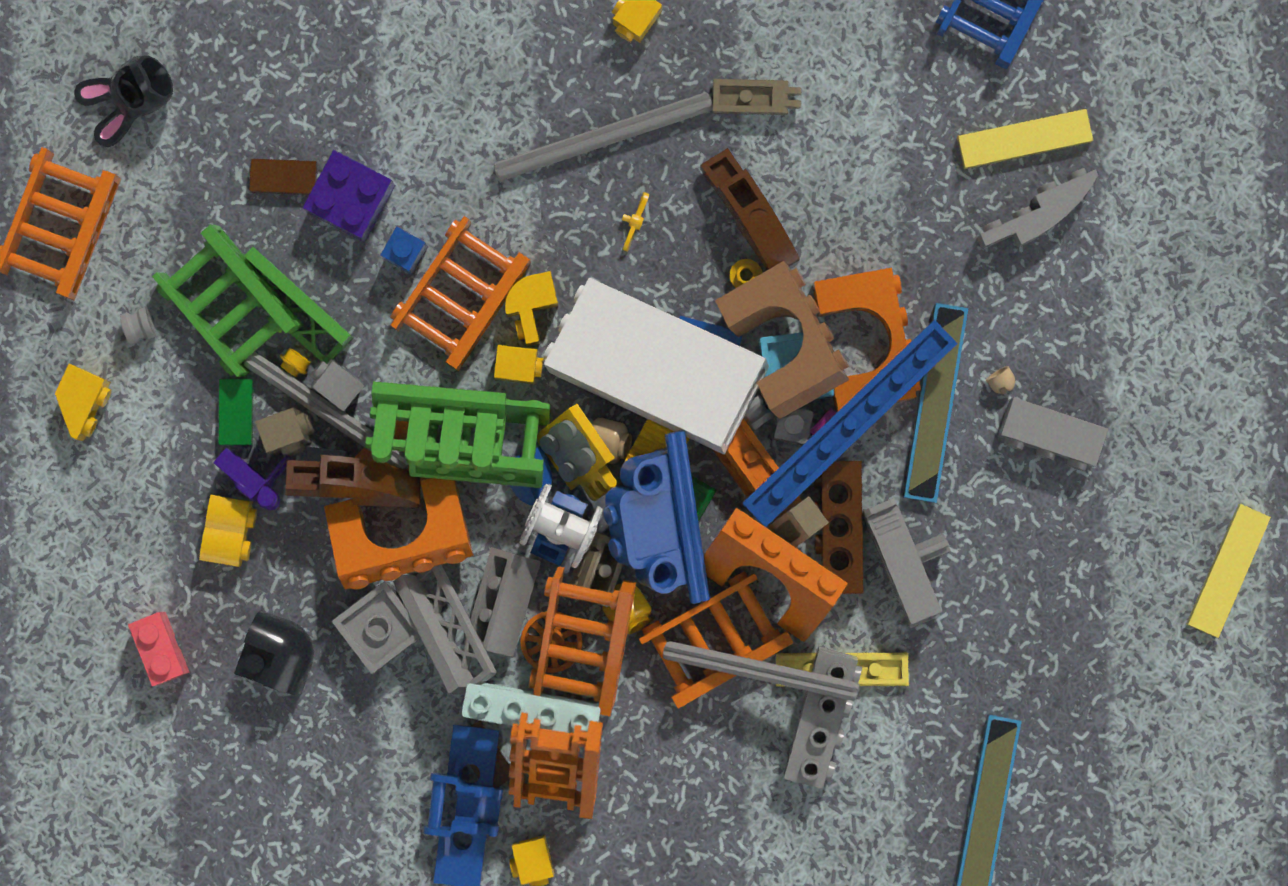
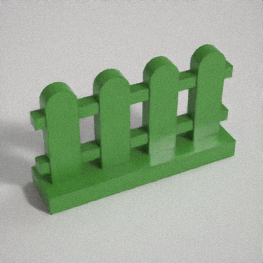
[365,381,506,472]

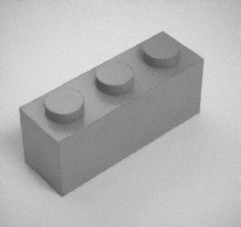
[997,397,1108,471]
[464,547,541,657]

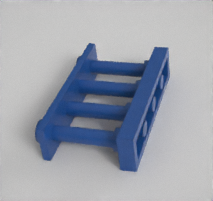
[935,0,1043,69]

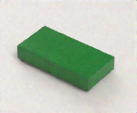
[218,379,254,446]

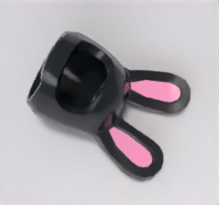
[74,55,173,147]

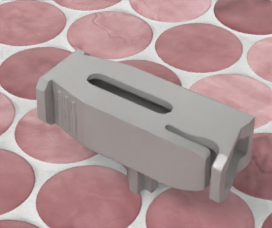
[862,498,951,629]

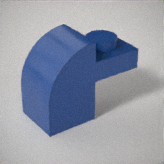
[530,491,587,566]

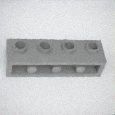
[784,646,862,789]

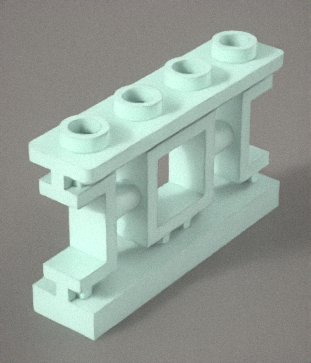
[462,682,600,733]

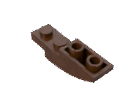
[700,148,800,270]
[285,455,420,508]

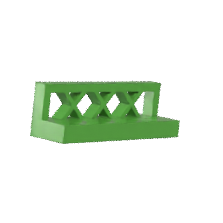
[234,247,353,364]

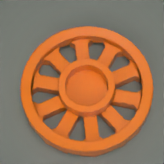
[520,611,583,673]

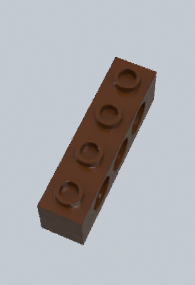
[814,461,863,594]

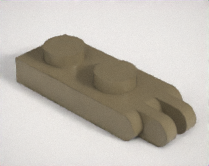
[713,79,802,115]

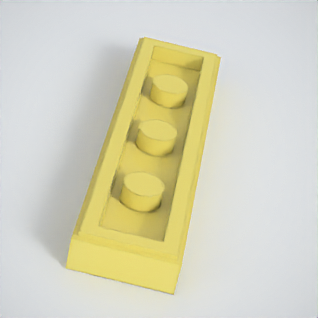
[957,109,1093,169]
[1186,504,1271,638]
[776,652,909,687]

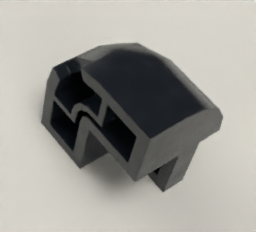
[234,610,315,696]

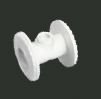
[520,484,603,568]

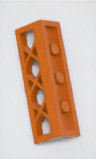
[713,418,802,523]

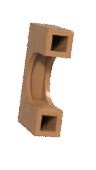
[715,261,849,419]

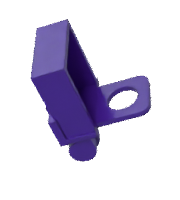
[213,448,293,511]

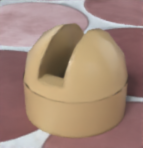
[986,366,1015,394]

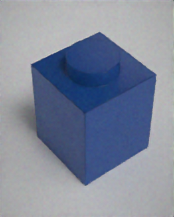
[380,226,428,275]

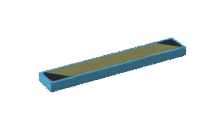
[903,303,968,503]
[956,714,1022,886]

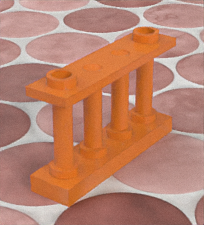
[0,147,121,301]
[390,216,531,372]
[529,566,637,717]
[639,571,794,709]

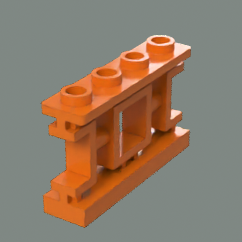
[508,712,603,819]

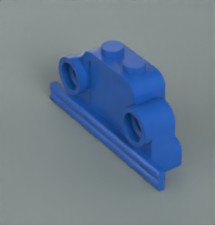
[604,430,710,604]

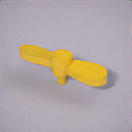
[622,192,649,252]

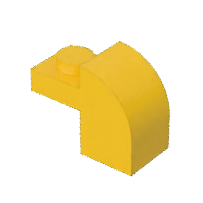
[505,271,559,346]

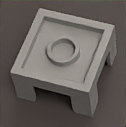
[332,581,421,674]

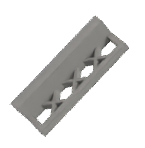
[393,565,497,695]

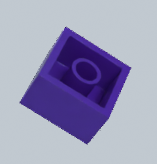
[303,149,395,243]

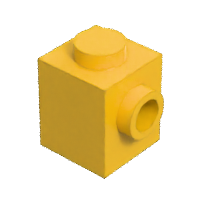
[611,0,662,43]
[509,835,555,886]

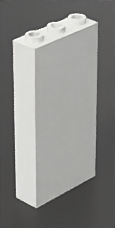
[543,278,769,455]

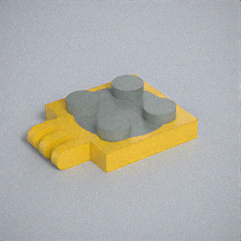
[537,404,617,501]

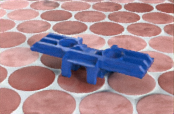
[423,724,504,886]

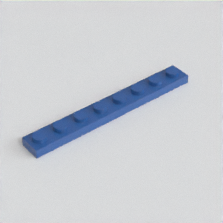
[742,320,958,527]

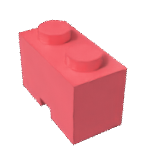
[128,611,190,686]

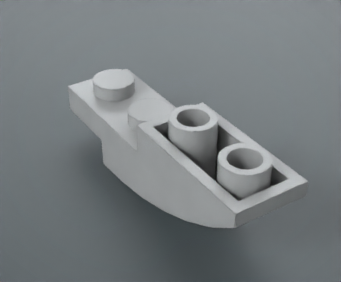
[977,168,1098,249]

